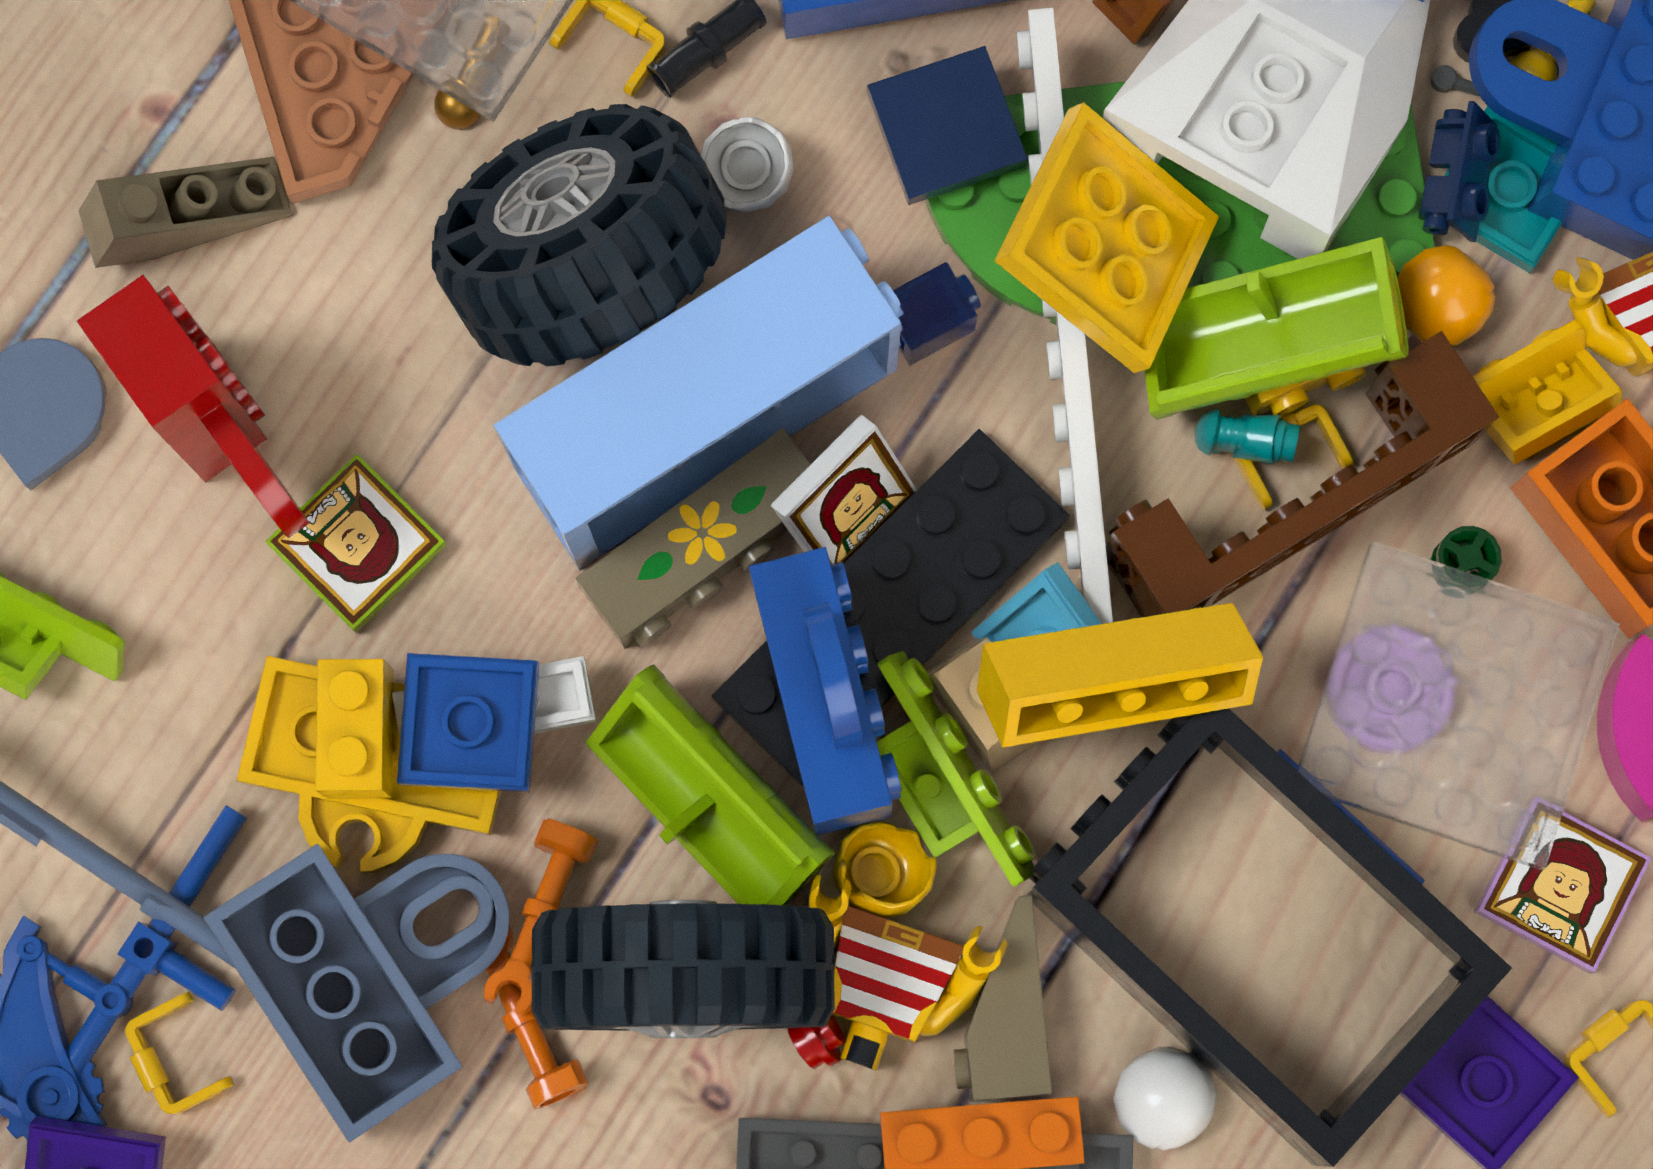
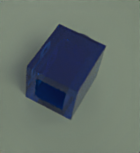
[893,262,981,366]

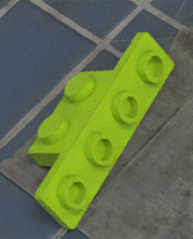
[0,572,125,700]
[876,651,1036,887]

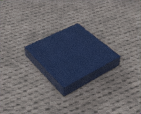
[867,46,1028,205]

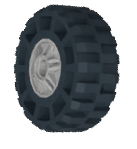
[431,104,727,367]
[532,900,835,1038]

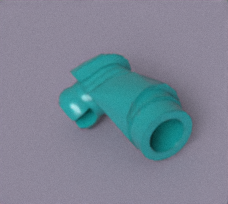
[1194,409,1300,465]

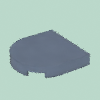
[0,338,106,490]

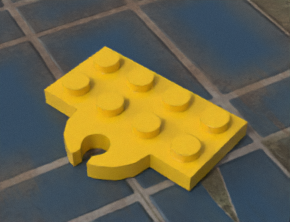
[236,656,501,874]

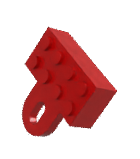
[76,275,310,538]

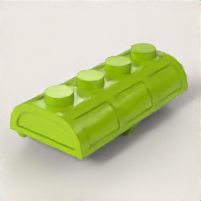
[1144,237,1409,420]
[585,665,835,906]

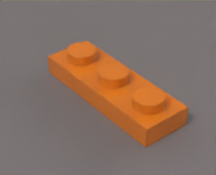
[880,1096,1085,1169]

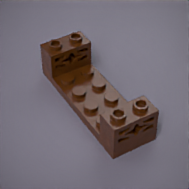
[1106,331,1499,617]

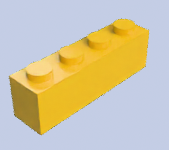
[976,603,1263,748]

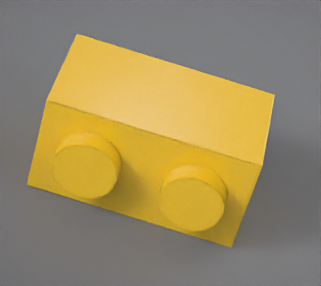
[315,659,394,799]

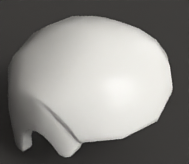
[701,117,794,213]
[1113,1046,1218,1151]

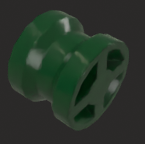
[1430,526,1502,596]

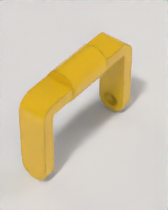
[549,0,666,97]
[1233,405,1353,510]
[125,991,235,1115]
[1564,1000,1653,1118]

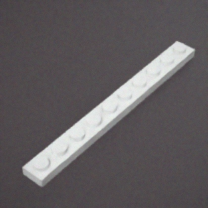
[1016,8,1113,624]

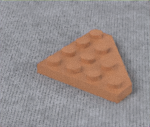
[229,0,456,204]

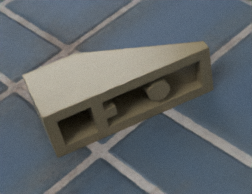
[953,895,1052,1101]

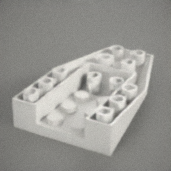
[1103,0,1430,259]

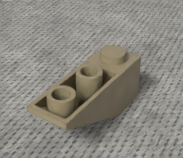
[78,157,292,268]

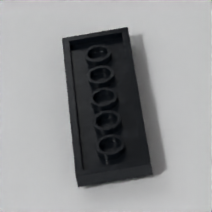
[711,429,1070,788]

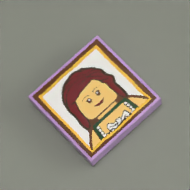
[1474,797,1652,974]

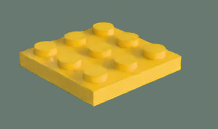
[994,102,1219,373]

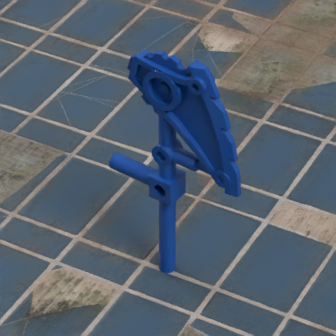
[0,805,247,1143]

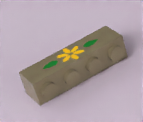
[576,428,811,649]

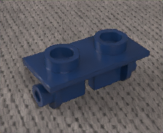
[1418,101,1500,242]

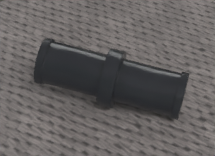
[646,0,767,98]

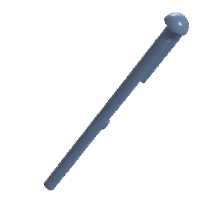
[0,781,235,968]

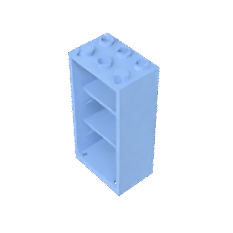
[493,215,904,570]

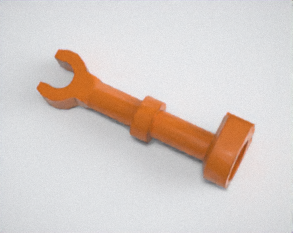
[484,818,599,1016]
[486,926,590,1110]

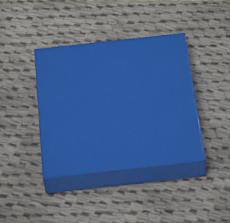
[397,653,540,793]

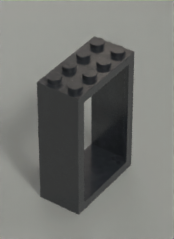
[1026,708,1512,1167]

